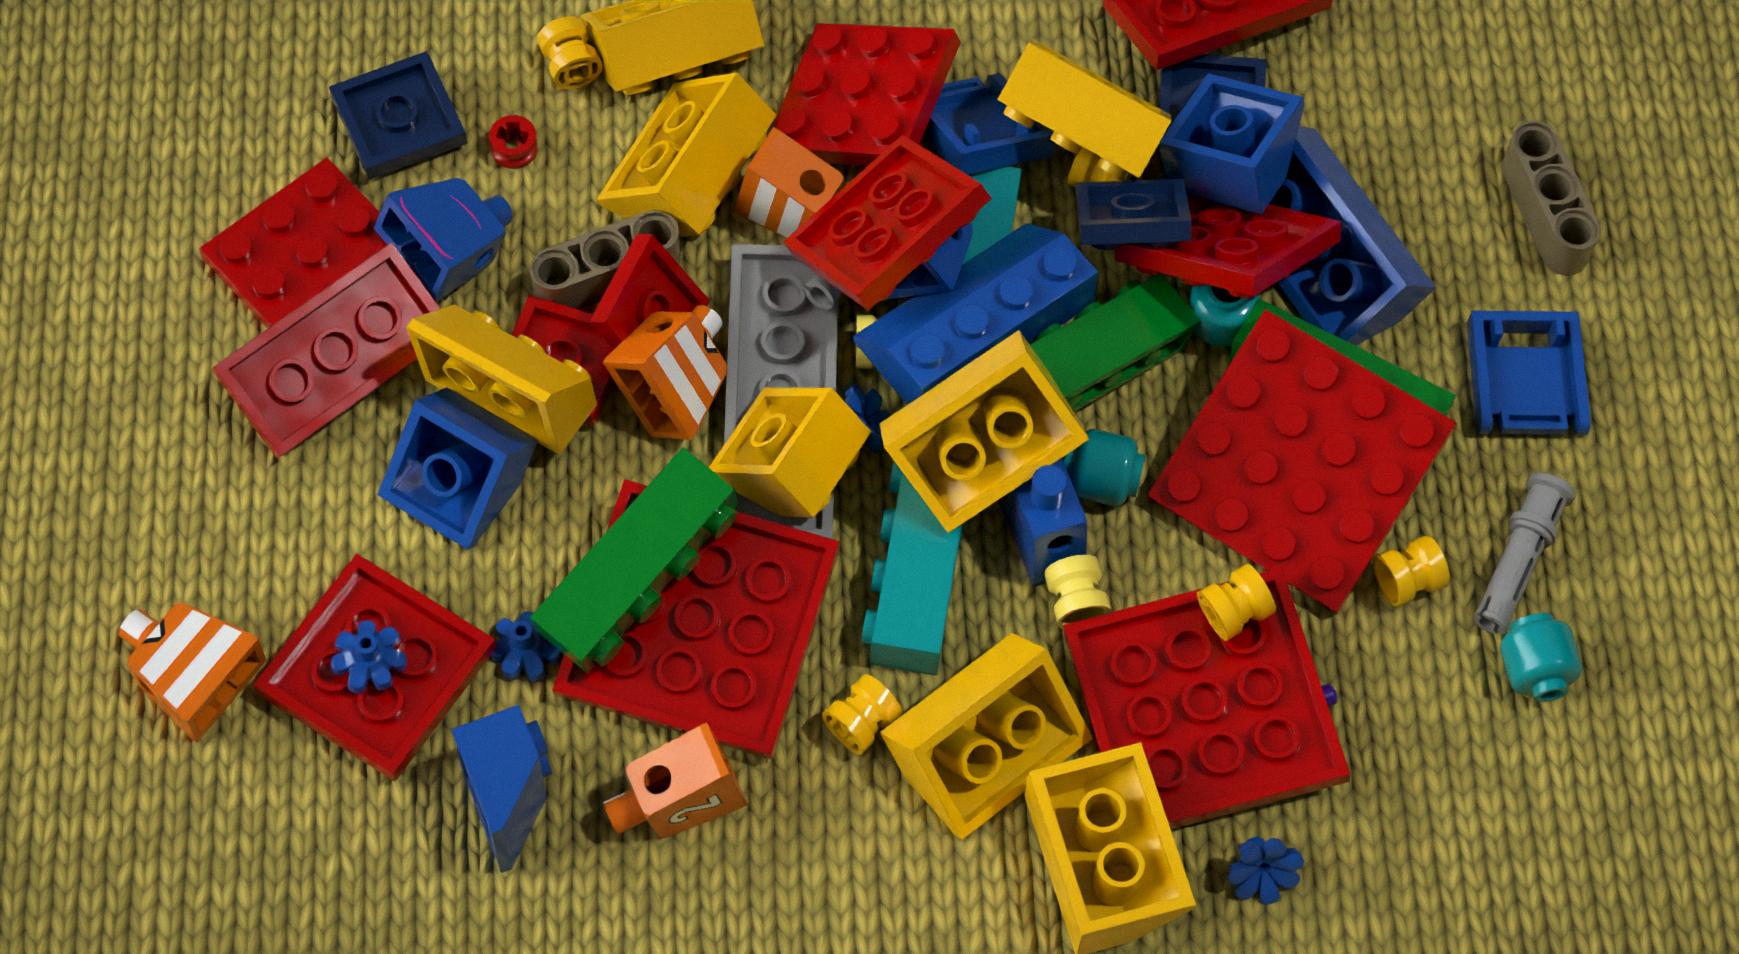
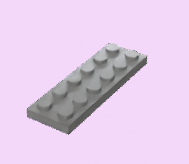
[724,244,838,539]

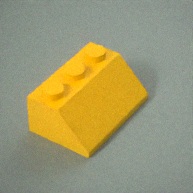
[580,0,764,95]
[997,39,1171,180]
[596,72,777,237]
[406,304,597,455]
[879,330,1089,533]
[880,633,1093,840]
[1024,742,1196,954]

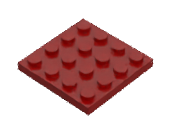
[1147,309,1457,614]
[552,479,840,760]
[1063,567,1350,829]

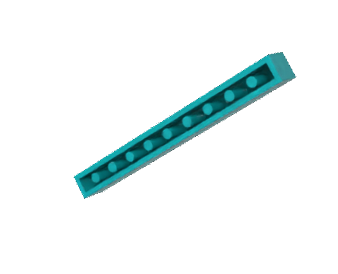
[861,166,1022,675]

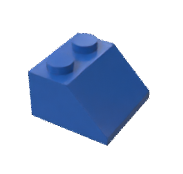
[1159,73,1304,215]
[377,387,538,550]
[452,705,552,873]

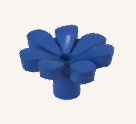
[844,384,891,452]
[489,612,563,682]
[330,621,408,694]
[1228,837,1304,905]

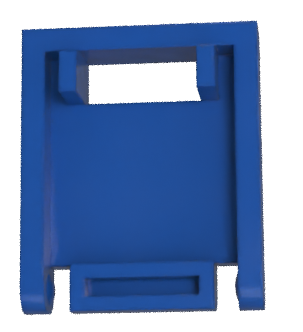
[923,73,1055,175]
[1466,310,1591,435]

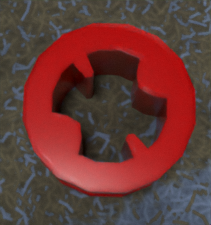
[489,115,538,169]

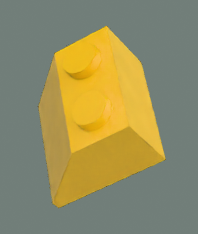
[708,387,872,518]

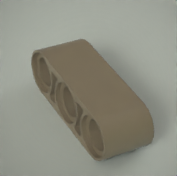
[1501,121,1601,276]
[530,210,681,310]

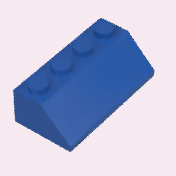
[1269,126,1436,346]
[853,223,1098,405]

